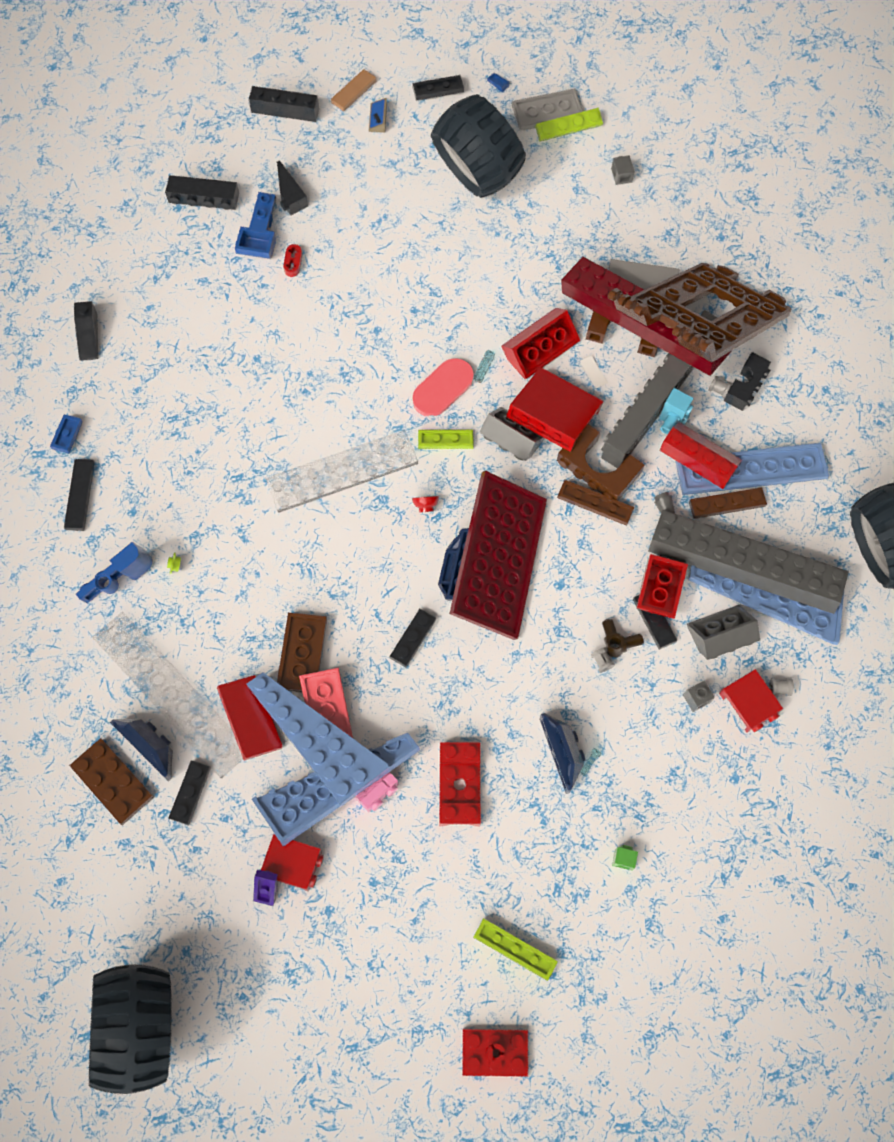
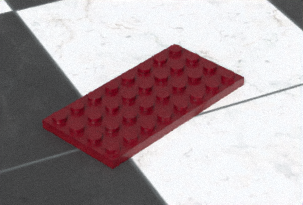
[449,470,547,640]

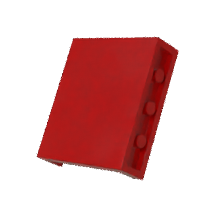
[506,367,604,452]

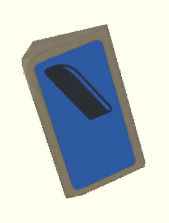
[368,98,387,133]

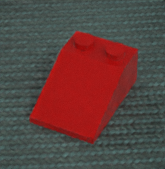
[636,554,688,619]

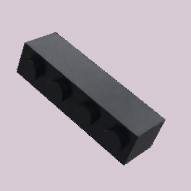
[249,86,319,122]
[165,175,239,210]

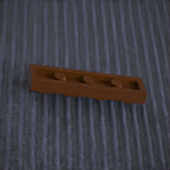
[557,480,634,526]
[689,487,767,519]

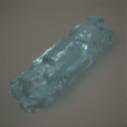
[473,350,495,383]

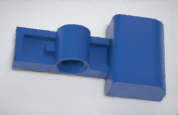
[235,192,276,259]
[76,542,153,604]

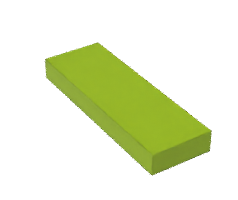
[418,430,473,449]

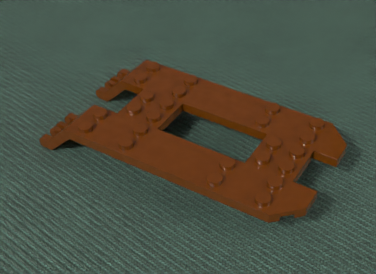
[608,263,792,362]

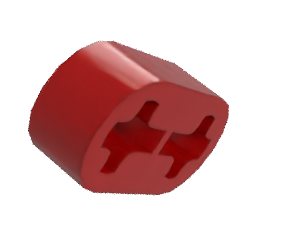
[283,244,302,277]

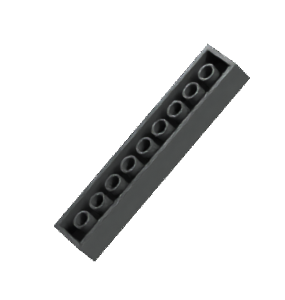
[601,310,717,468]
[648,510,849,614]

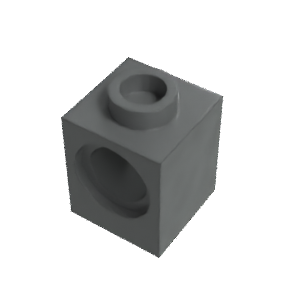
[611,155,635,185]
[683,681,715,712]

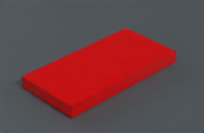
[217,675,283,761]

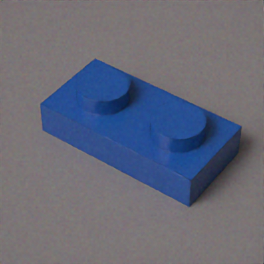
[50,414,83,454]

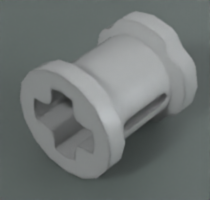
[708,376,732,398]
[591,647,615,673]
[769,678,794,696]

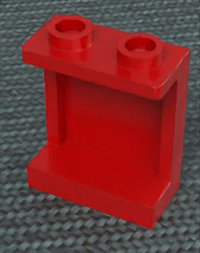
[719,669,783,733]
[261,834,324,892]

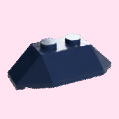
[438,528,469,601]
[539,713,585,794]
[110,719,173,782]

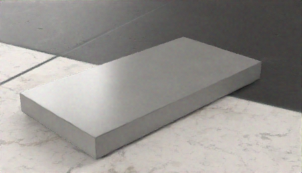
[511,88,583,131]
[609,259,680,290]

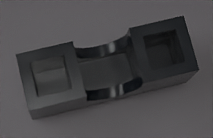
[724,352,771,411]

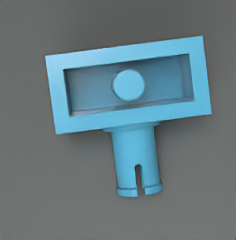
[659,388,694,434]

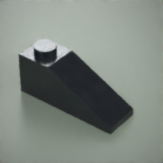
[277,160,308,216]
[74,301,98,361]

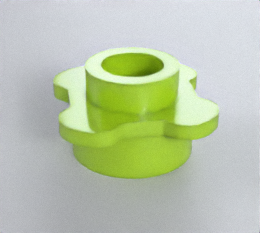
[167,553,181,574]

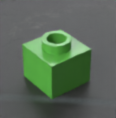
[612,845,638,871]

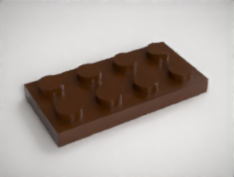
[277,612,327,692]
[69,738,154,825]

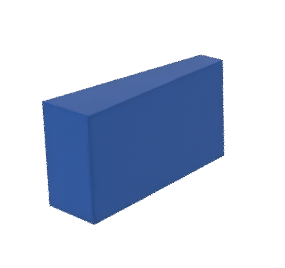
[487,73,509,92]

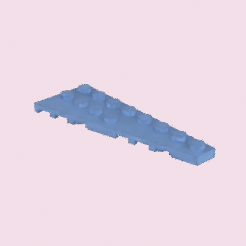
[688,565,844,645]
[247,672,390,807]
[252,733,420,846]

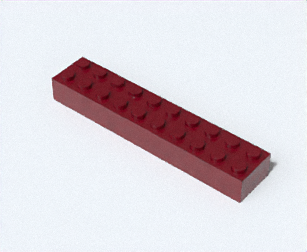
[561,256,731,376]

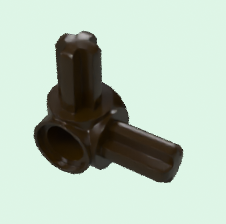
[602,619,644,658]

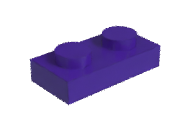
[253,869,278,906]

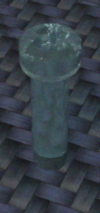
[580,748,602,776]

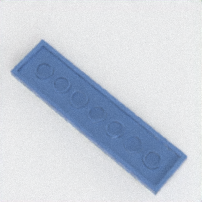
[675,443,829,495]

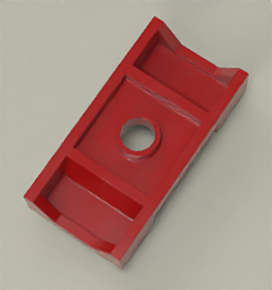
[439,742,481,826]

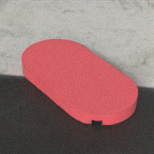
[412,358,473,416]

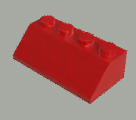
[501,308,581,379]
[659,422,742,489]

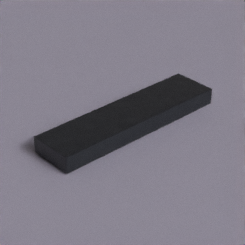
[64,459,95,531]

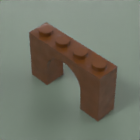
[585,311,658,357]
[557,424,645,500]

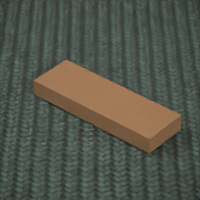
[331,69,376,112]

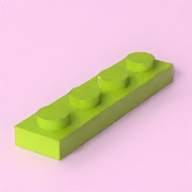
[535,107,603,142]
[473,918,558,981]

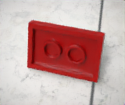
[462,1029,528,1077]

